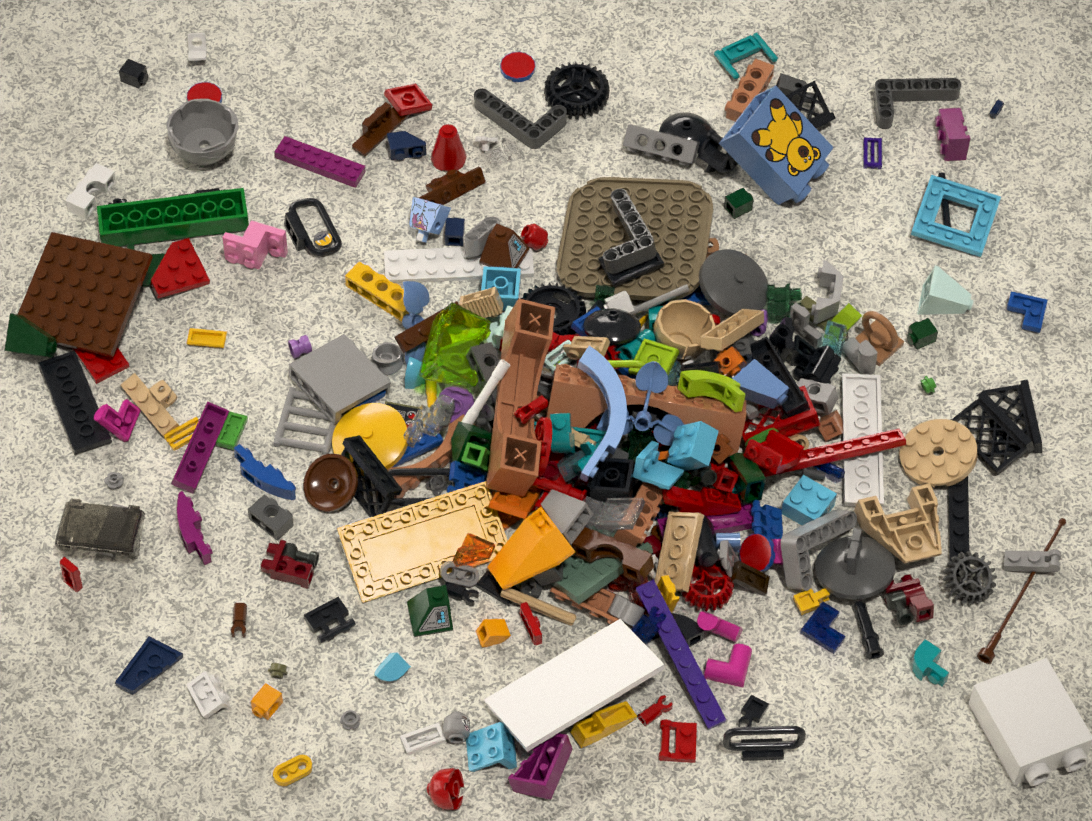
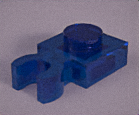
[631,606,667,644]

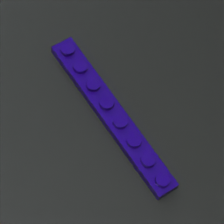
[636,579,726,730]

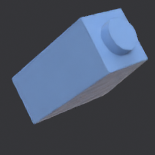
[732,359,789,409]

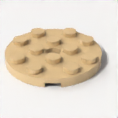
[899,419,978,488]

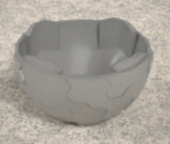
[167,99,239,165]

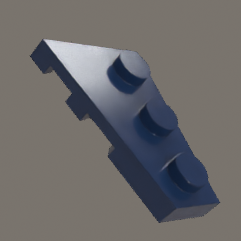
[115,636,183,695]

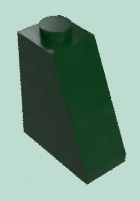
[4,313,57,358]
[728,452,766,505]

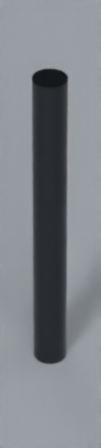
[938,173,951,227]

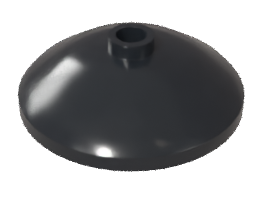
[659,112,712,155]
[584,308,641,344]

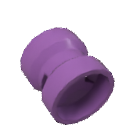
[288,335,312,359]

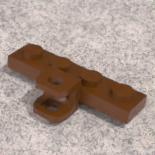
[394,301,466,353]

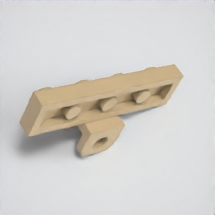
[121,373,179,437]

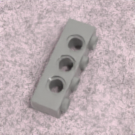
[623,124,700,166]

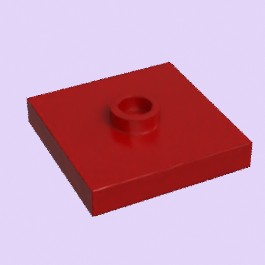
[384,83,433,116]

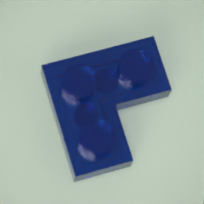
[800,602,846,654]

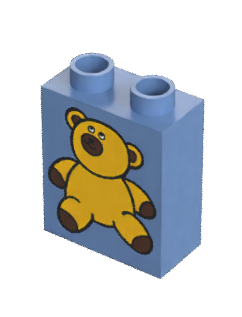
[719,85,834,205]

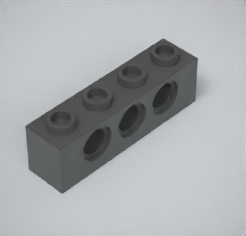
[466,342,500,412]

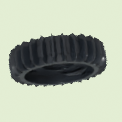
[544,61,610,119]
[520,282,586,336]

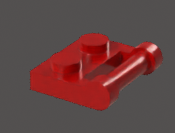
[658,719,697,763]

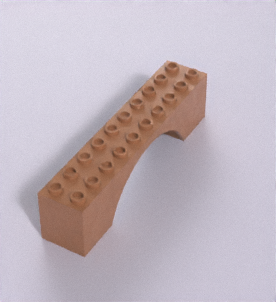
[486,298,555,497]
[546,364,746,457]

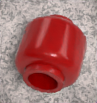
[521,223,549,251]

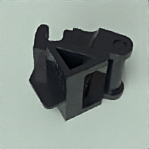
[698,129,738,173]

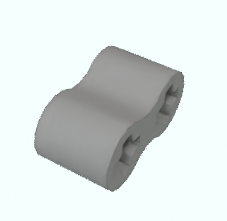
[607,594,645,628]

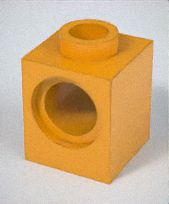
[251,683,283,720]

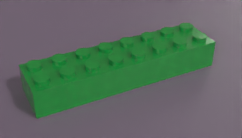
[97,188,249,246]

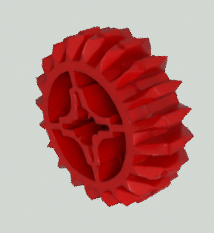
[681,563,734,612]

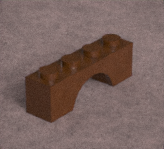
[572,527,654,583]

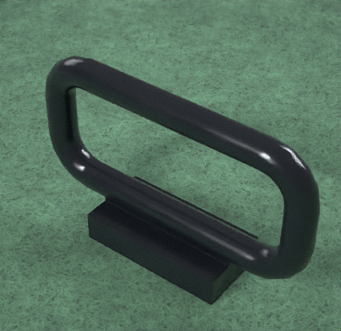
[284,198,342,256]
[383,468,455,507]
[722,726,806,761]

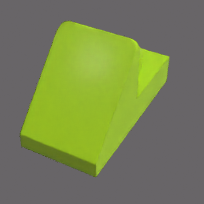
[824,303,862,341]

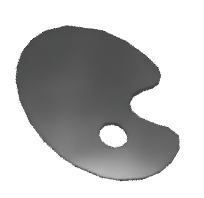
[474,404,495,433]

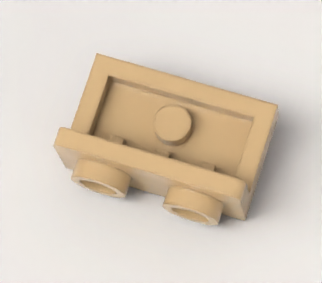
[563,336,610,360]

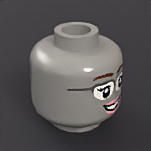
[443,711,470,744]

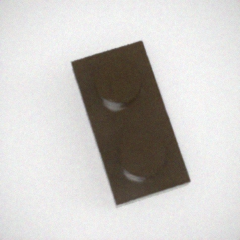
[731,561,770,595]

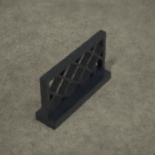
[785,81,836,128]
[983,379,1043,454]
[951,391,1034,475]
[341,435,403,518]

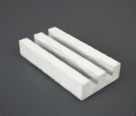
[400,723,446,756]

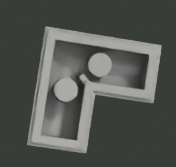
[842,337,878,375]

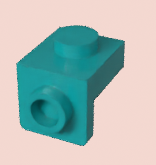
[571,441,597,472]

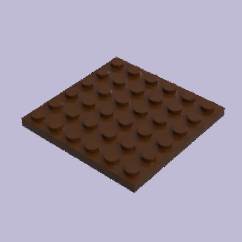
[18,232,153,357]

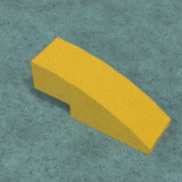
[570,701,637,748]

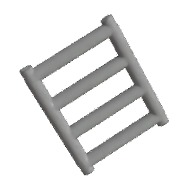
[273,387,337,455]

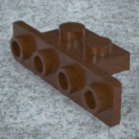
[352,102,411,156]
[419,166,486,205]

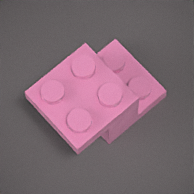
[222,221,288,269]

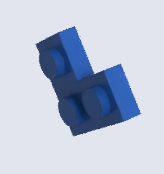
[1007,291,1048,333]

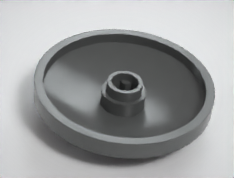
[699,249,769,317]

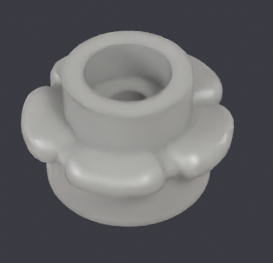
[104,472,124,490]
[340,710,361,730]

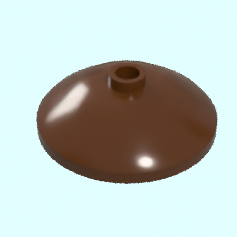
[303,454,358,512]

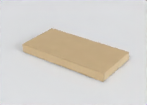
[655,512,704,592]

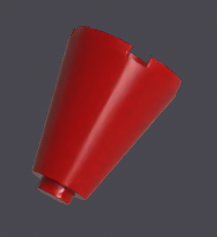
[431,124,467,171]

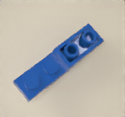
[234,444,296,500]

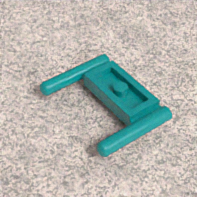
[714,33,778,80]

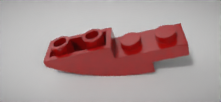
[662,486,742,516]

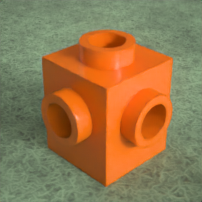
[714,346,747,377]

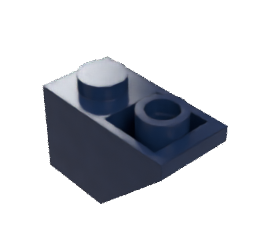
[387,131,427,161]

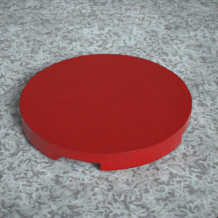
[534,417,552,476]

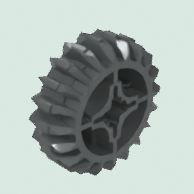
[943,551,997,605]

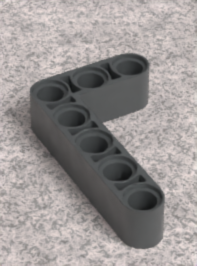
[873,78,962,129]
[474,88,567,149]
[603,189,657,274]

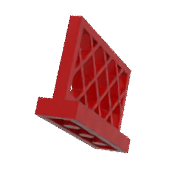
[742,385,820,444]

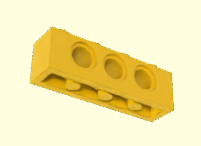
[345,262,409,321]

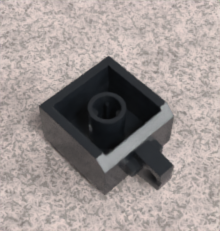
[578,458,635,506]

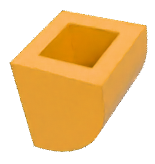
[476,619,511,647]

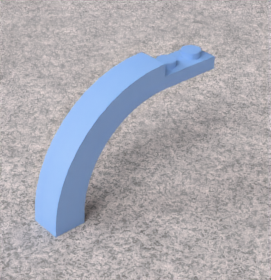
[577,346,627,482]

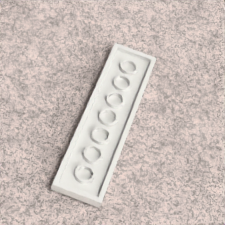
[384,247,534,284]
[842,373,884,508]

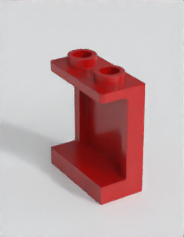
[744,429,805,474]

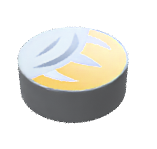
[314,231,333,249]

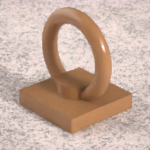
[856,311,904,366]

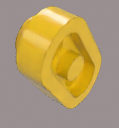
[273,755,313,786]

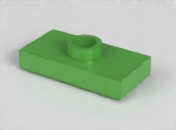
[216,411,248,450]

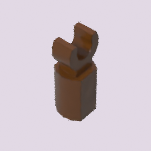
[231,603,247,638]

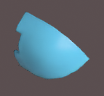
[405,357,429,389]
[374,652,411,682]

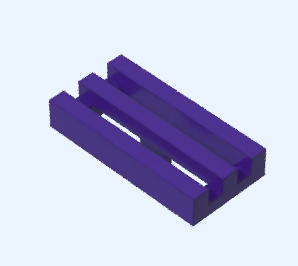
[863,137,882,169]

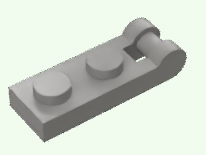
[1004,549,1061,572]

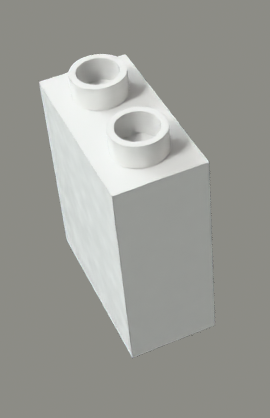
[969,658,1092,786]

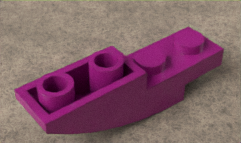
[177,491,213,565]

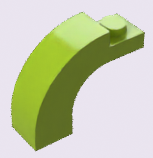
[677,370,746,412]

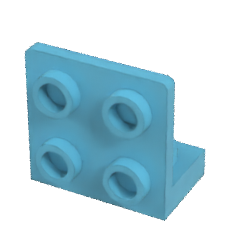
[633,441,684,490]
[466,722,517,772]

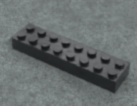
[750,336,810,418]

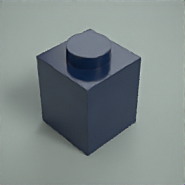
[445,217,465,247]

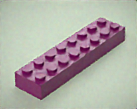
[274,136,366,188]
[171,401,229,494]
[656,503,753,543]

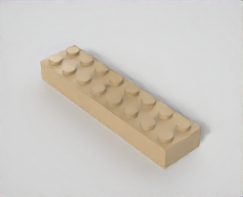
[700,309,764,351]

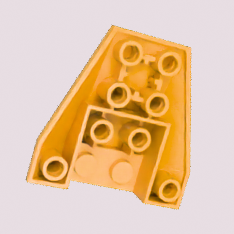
[487,507,575,590]

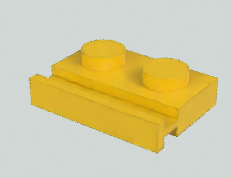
[657,575,680,613]

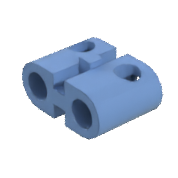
[715,533,740,555]

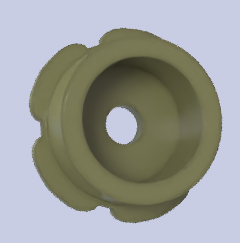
[268,663,288,679]

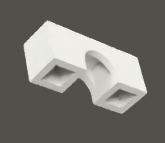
[66,163,116,220]

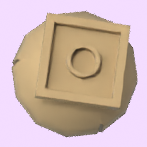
[654,299,716,366]

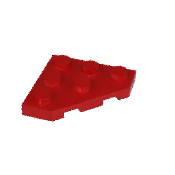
[150,238,210,299]

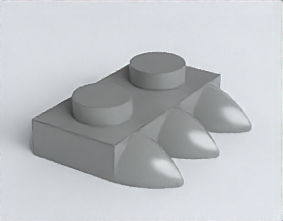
[717,540,739,584]

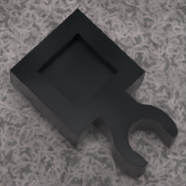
[738,694,769,727]

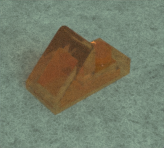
[453,533,495,567]

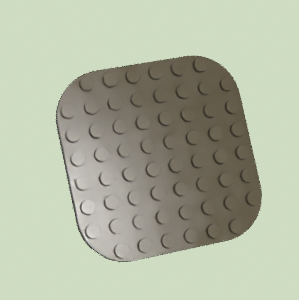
[557,177,714,301]

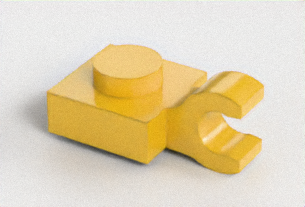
[793,588,830,615]

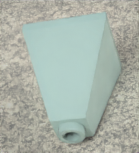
[917,265,973,315]

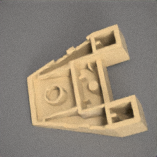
[854,483,942,564]

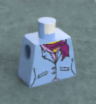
[409,197,451,243]

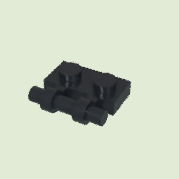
[304,596,356,643]

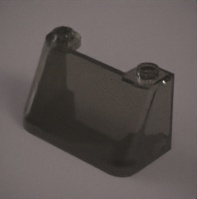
[55,498,145,559]

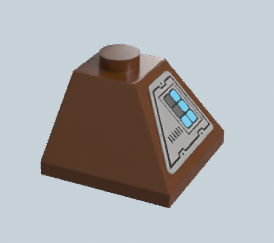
[480,223,530,268]

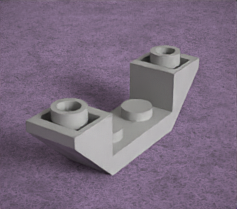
[811,260,844,324]

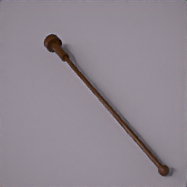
[977,518,1066,664]

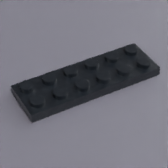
[38,350,112,455]

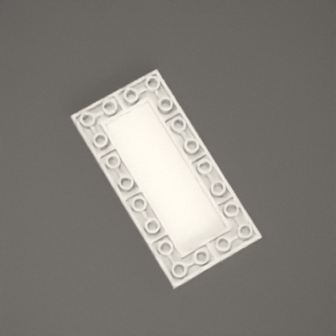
[484,619,665,752]

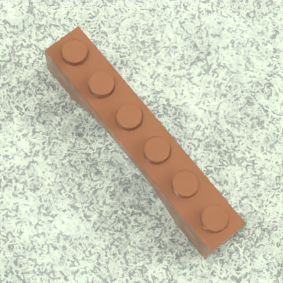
[388,414,475,498]

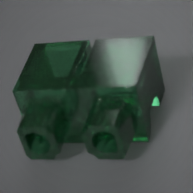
[767,283,802,324]

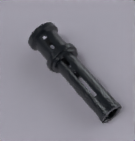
[853,601,884,660]

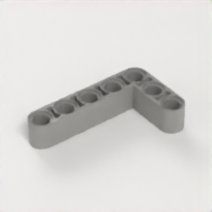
[781,509,857,591]

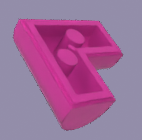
[94,399,141,442]
[697,611,743,643]
[704,643,752,688]

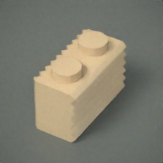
[459,287,503,323]

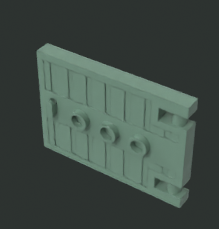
[551,515,653,604]

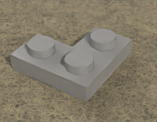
[790,303,822,349]

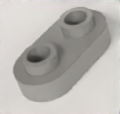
[440,561,479,587]

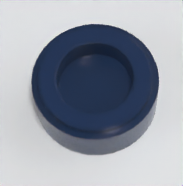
[989,99,1004,118]

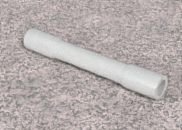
[461,359,511,425]

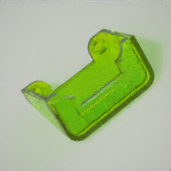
[419,302,491,389]

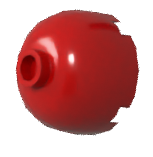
[427,768,464,810]

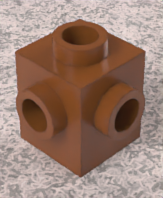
[711,433,734,464]

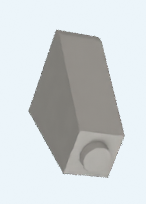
[541,489,594,545]

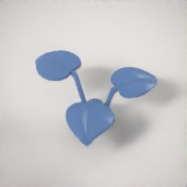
[402,281,469,367]
[597,361,684,446]

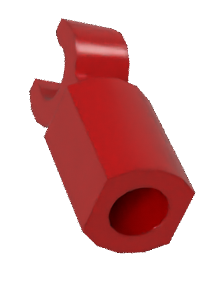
[637,695,673,726]

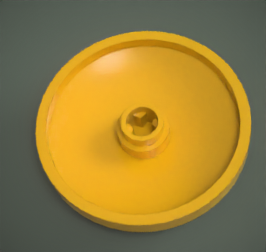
[332,403,409,475]

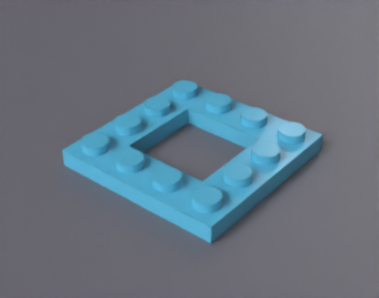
[911,175,1001,257]

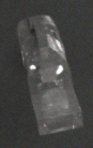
[403,394,456,448]

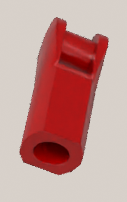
[514,395,549,424]

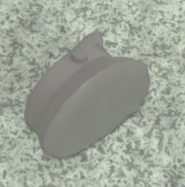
[370,343,404,375]

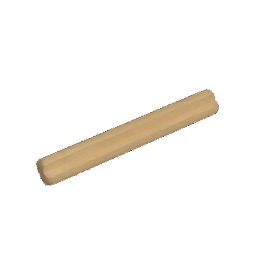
[501,588,576,626]

